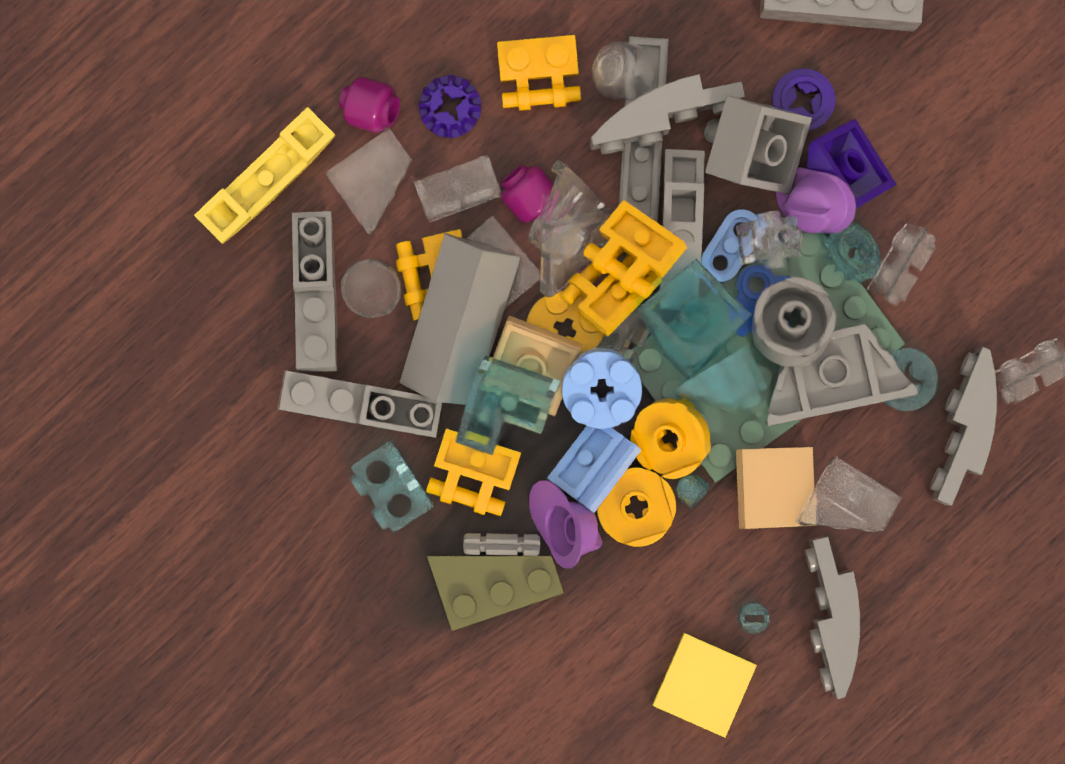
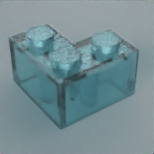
[455,356,560,455]

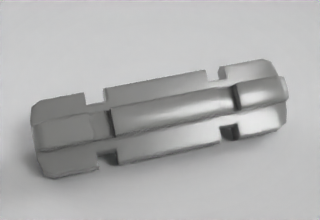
[463,533,540,556]

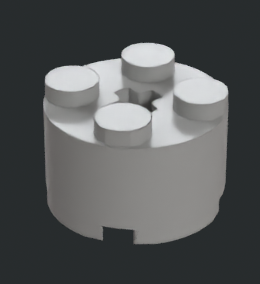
[752,277,836,367]

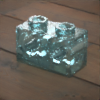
[349,440,435,533]

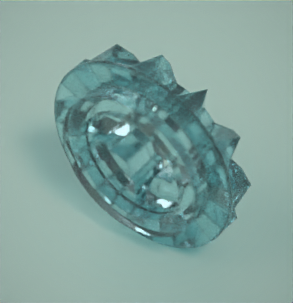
[824,222,881,283]
[884,348,938,411]

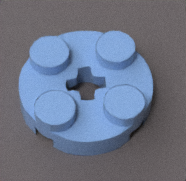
[562,348,642,429]

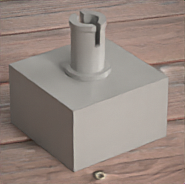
[704,95,812,194]

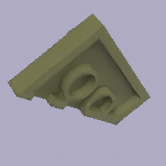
[427,555,564,631]

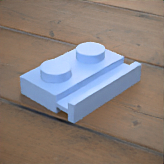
[547,426,641,513]

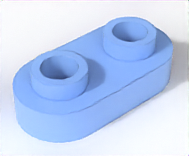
[701,209,761,283]

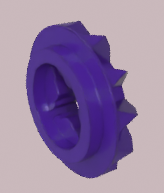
[772,69,835,131]
[418,74,481,138]

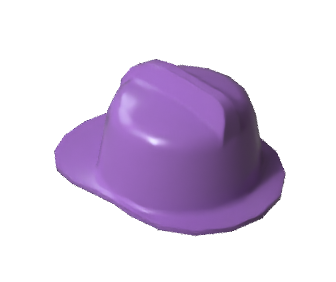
[775,167,856,233]
[529,480,602,568]

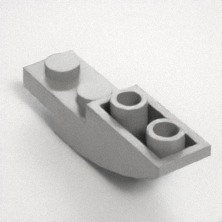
[590,74,745,154]
[658,149,705,311]
[292,211,338,373]
[929,347,997,506]
[277,370,442,438]
[805,536,860,699]

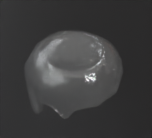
[591,41,655,101]
[341,258,401,318]

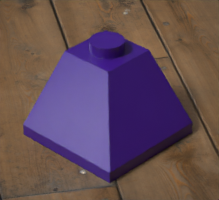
[807,119,897,209]

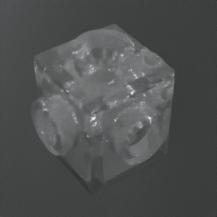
[736,211,803,270]

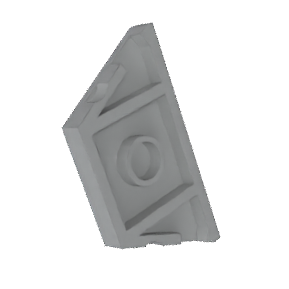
[766,324,918,426]

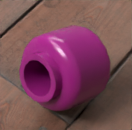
[339,77,400,133]
[501,164,559,223]

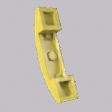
[194,107,335,244]

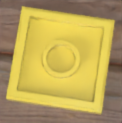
[652,633,757,737]

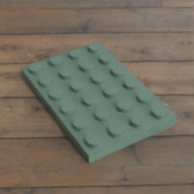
[623,228,905,483]

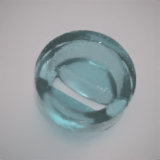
[676,475,711,509]
[737,602,770,634]

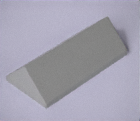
[399,233,521,406]

